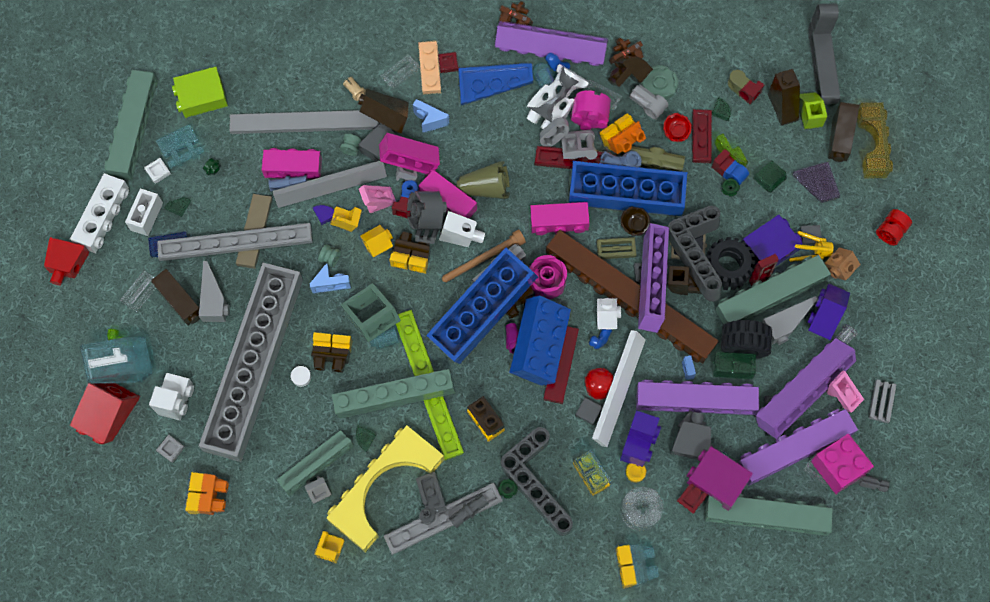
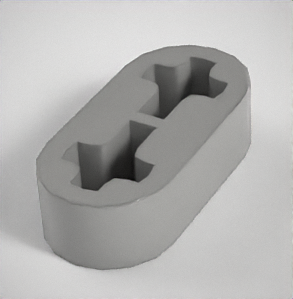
[540,117,569,147]

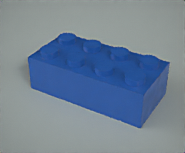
[510,296,571,386]

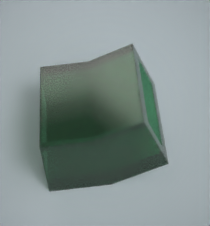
[754,160,787,193]

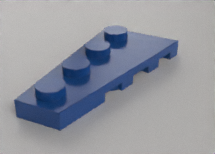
[458,63,533,105]

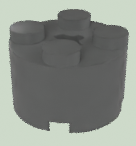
[407,191,447,229]

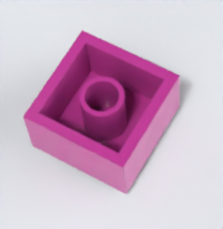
[811,433,874,494]

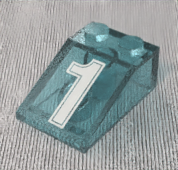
[80,337,153,384]

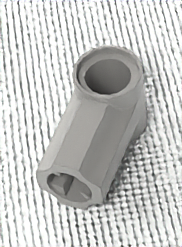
[630,85,669,120]

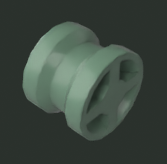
[340,134,362,156]
[318,244,341,268]

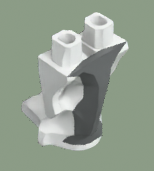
[527,64,589,129]

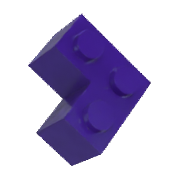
[807,283,850,340]
[620,410,661,467]

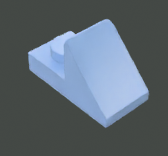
[413,99,449,133]
[310,264,351,293]

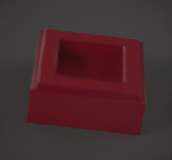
[438,52,458,73]

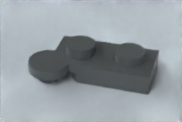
[416,471,447,524]

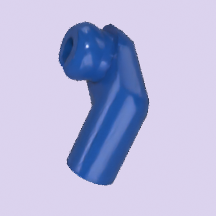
[546,53,570,71]
[589,329,612,349]

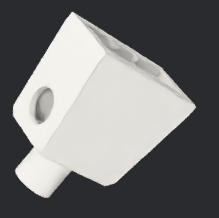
[439,211,485,247]

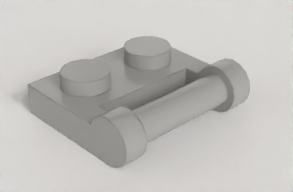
[561,130,597,160]

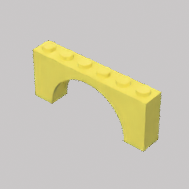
[327,426,444,552]

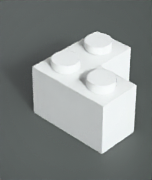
[149,373,194,421]

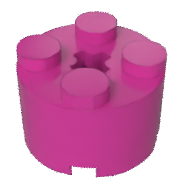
[571,91,611,130]
[529,255,567,299]

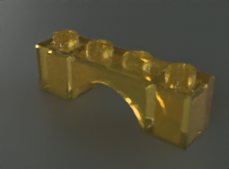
[857,102,893,179]

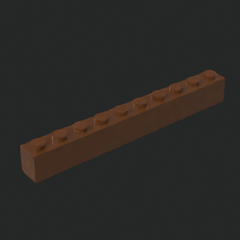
[546,230,719,364]

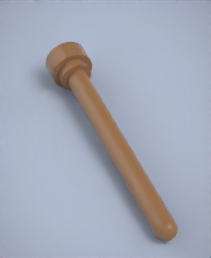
[442,229,526,282]

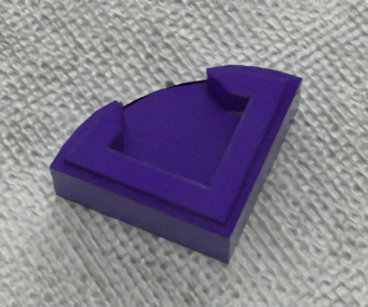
[312,205,334,225]

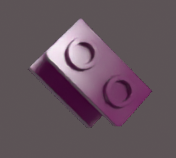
[687,446,753,511]

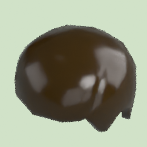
[620,206,651,236]

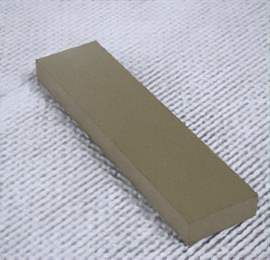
[236,194,273,269]

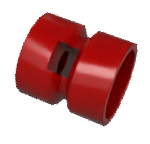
[876,209,912,246]

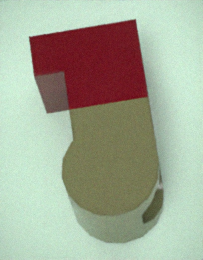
[728,70,764,104]

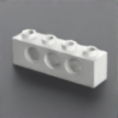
[70,173,129,253]

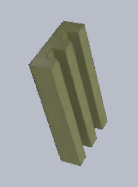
[596,237,636,259]

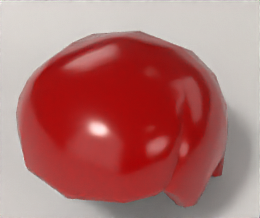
[663,113,692,143]
[585,368,614,400]

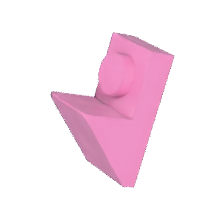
[359,185,396,213]
[827,371,864,413]

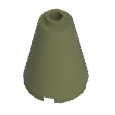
[457,161,510,199]

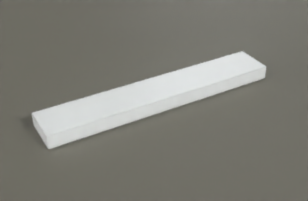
[592,330,646,447]

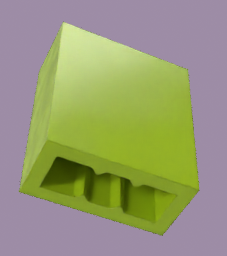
[172,67,228,118]

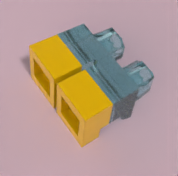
[573,449,611,496]
[616,544,659,588]

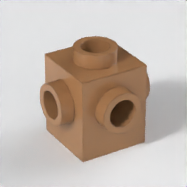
[825,247,860,280]

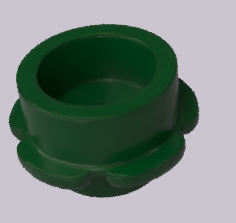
[203,158,220,175]
[721,178,740,197]
[498,479,518,499]

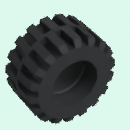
[706,237,755,290]
[721,320,772,359]

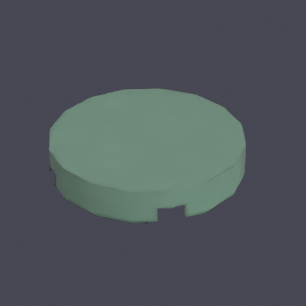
[641,65,678,99]

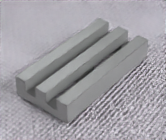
[868,380,896,423]

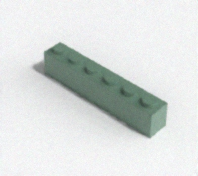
[104,70,158,180]
[715,255,831,325]
[332,369,456,418]
[705,494,833,536]

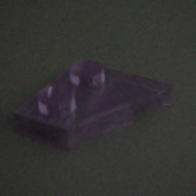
[793,162,840,203]

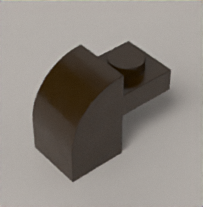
[608,55,653,87]
[668,266,705,295]

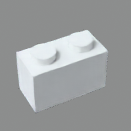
[125,188,163,236]

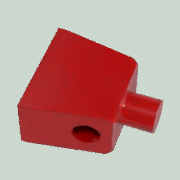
[44,237,90,286]

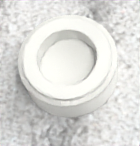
[291,366,311,387]

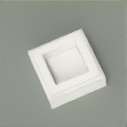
[144,158,171,184]

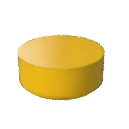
[626,463,646,482]

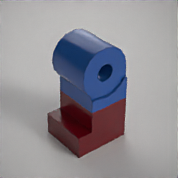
[711,149,749,185]
[392,180,418,219]

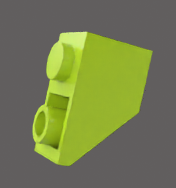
[799,92,827,129]

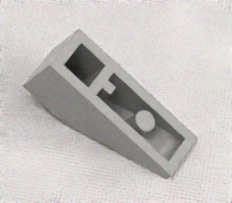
[199,261,230,322]
[762,296,818,345]

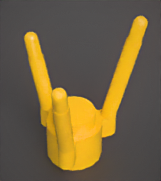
[789,231,834,262]

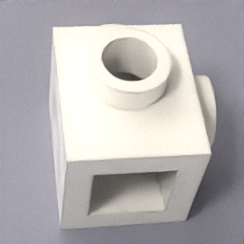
[597,298,621,329]

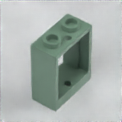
[340,283,401,342]

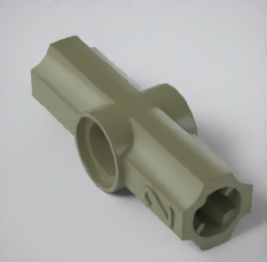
[628,146,685,172]

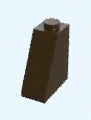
[768,69,800,126]
[358,88,409,134]
[828,102,859,162]
[151,269,200,326]

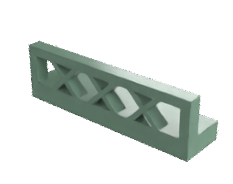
[277,430,354,497]

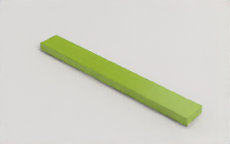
[396,310,464,461]

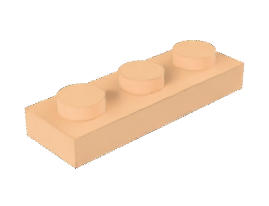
[419,41,441,94]

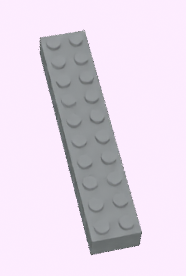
[199,263,303,462]

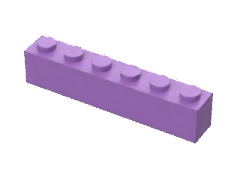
[495,21,608,66]
[638,223,669,333]
[756,338,856,439]
[636,380,759,415]
[738,409,858,486]

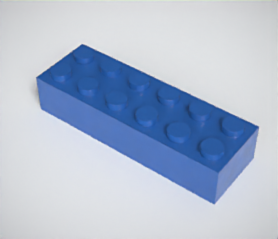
[569,161,687,216]
[426,247,538,364]

